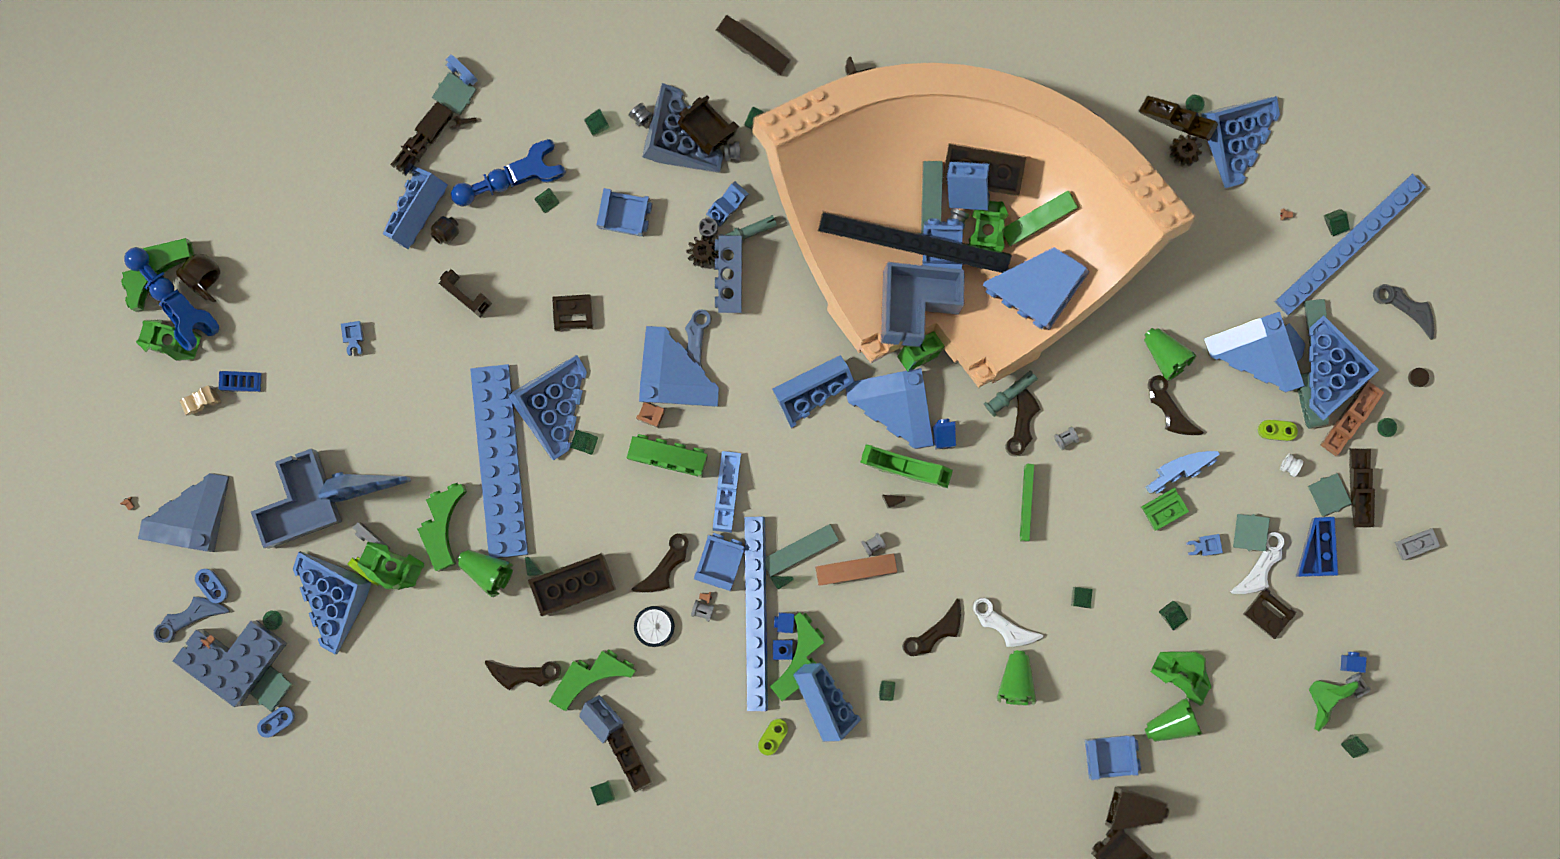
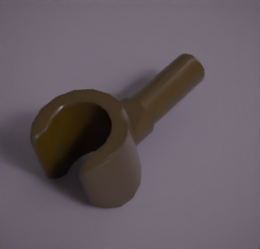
[449,116,477,129]

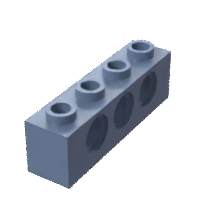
[715,235,742,313]

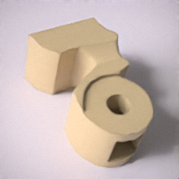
[179,385,222,416]

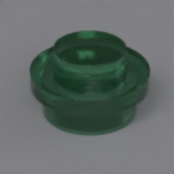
[1185,95,1205,113]
[1377,418,1397,437]
[263,610,283,630]

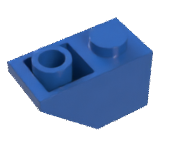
[933,419,956,450]

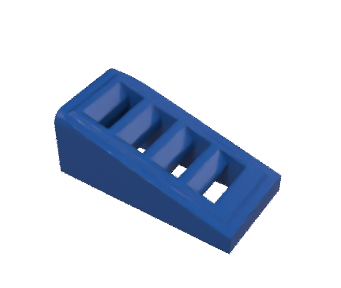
[219,371,262,392]

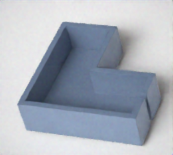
[881,262,964,347]
[251,448,342,549]
[173,620,287,707]

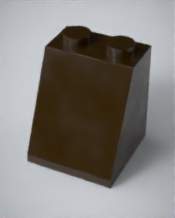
[1105,787,1169,830]

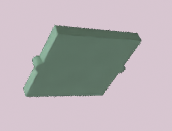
[432,72,477,115]
[1308,473,1352,517]
[1233,514,1270,552]
[250,666,293,712]

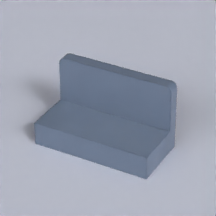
[579,695,624,743]

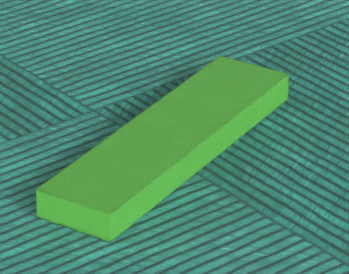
[1003,190,1078,246]
[1019,464,1034,542]

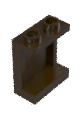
[677,95,739,156]
[439,269,492,318]
[1091,828,1152,859]

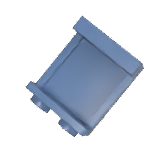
[947,162,990,210]
[597,188,652,237]
[922,218,963,269]
[694,533,745,591]
[1085,735,1141,780]

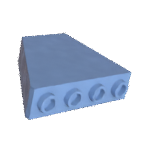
[983,247,1089,330]

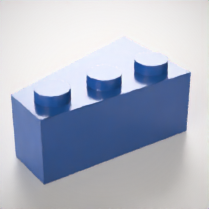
[1296,517,1338,577]

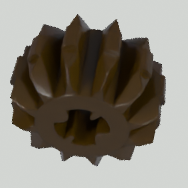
[1169,134,1202,167]
[686,235,719,268]

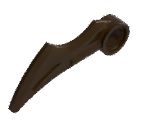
[1148,375,1203,435]
[1005,381,1041,456]
[631,533,689,592]
[902,598,961,656]
[485,660,561,691]

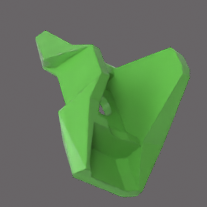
[969,201,1009,252]
[136,320,201,361]
[357,542,424,590]
[1150,652,1211,706]
[1309,680,1360,732]

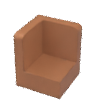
[636,403,665,428]

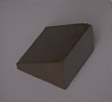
[882,494,906,508]

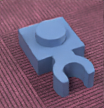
[341,321,364,356]
[1186,534,1223,556]

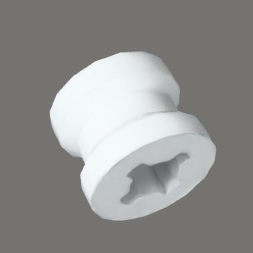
[1280,453,1304,477]

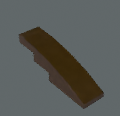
[716,15,790,76]
[1138,95,1218,141]
[1349,448,1375,527]
[608,711,653,793]

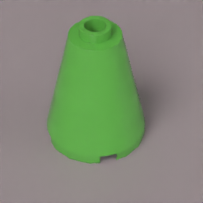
[1144,328,1197,381]
[458,550,513,598]
[997,651,1036,705]
[1144,698,1202,742]

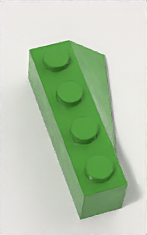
[627,434,708,478]

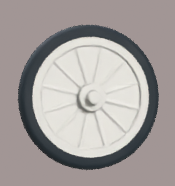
[634,606,675,647]

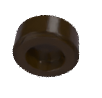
[1408,368,1429,387]

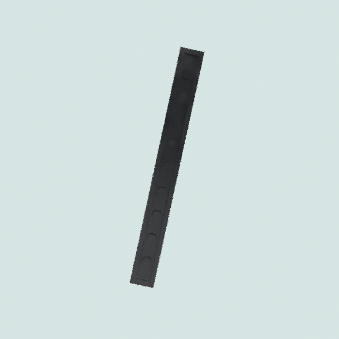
[818,211,1012,273]

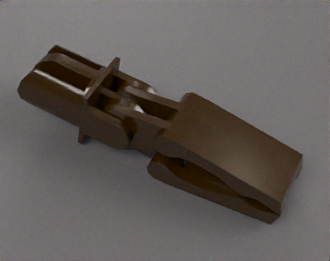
[390,102,454,176]

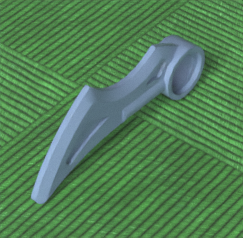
[685,309,711,368]
[153,597,229,643]

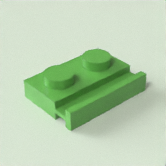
[1141,488,1189,531]

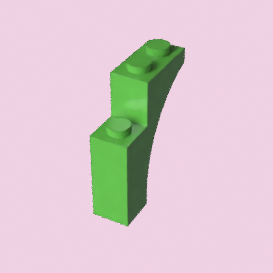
[121,238,194,312]
[860,444,953,489]
[417,482,467,572]
[770,612,825,701]
[549,649,636,712]

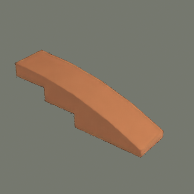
[1320,381,1384,456]
[815,553,897,586]

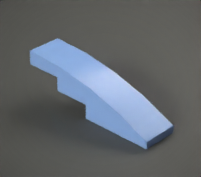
[713,451,741,533]

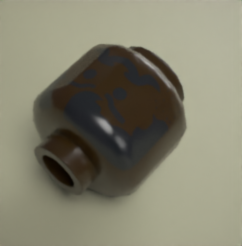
[431,216,459,244]

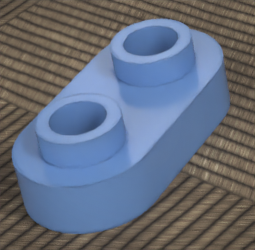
[446,54,478,86]
[195,569,228,603]
[257,707,295,738]

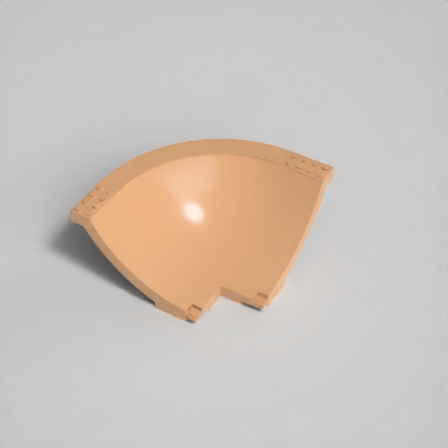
[753,63,1195,388]

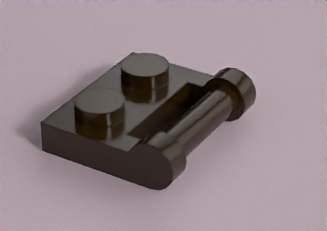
[552,294,593,331]
[1243,588,1296,639]

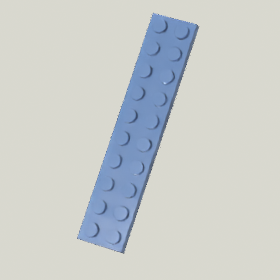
[470,364,528,558]

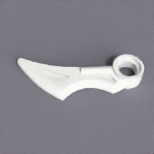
[1230,532,1284,594]
[973,598,1043,647]

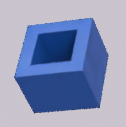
[774,613,794,633]
[773,640,792,660]
[1340,652,1366,673]

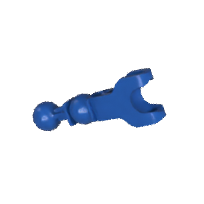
[451,139,566,207]
[124,247,219,351]

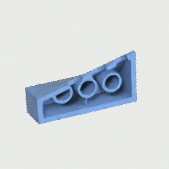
[383,166,448,249]
[772,355,854,428]
[794,663,861,742]

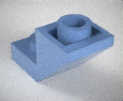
[706,181,749,227]

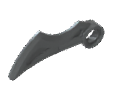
[1373,284,1434,339]

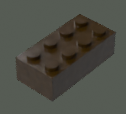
[942,143,1026,196]
[528,553,616,617]

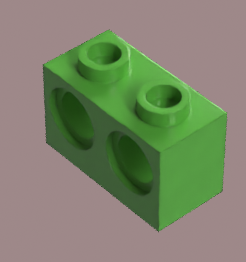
[897,331,945,372]

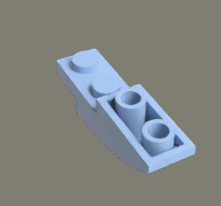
[1145,451,1220,494]

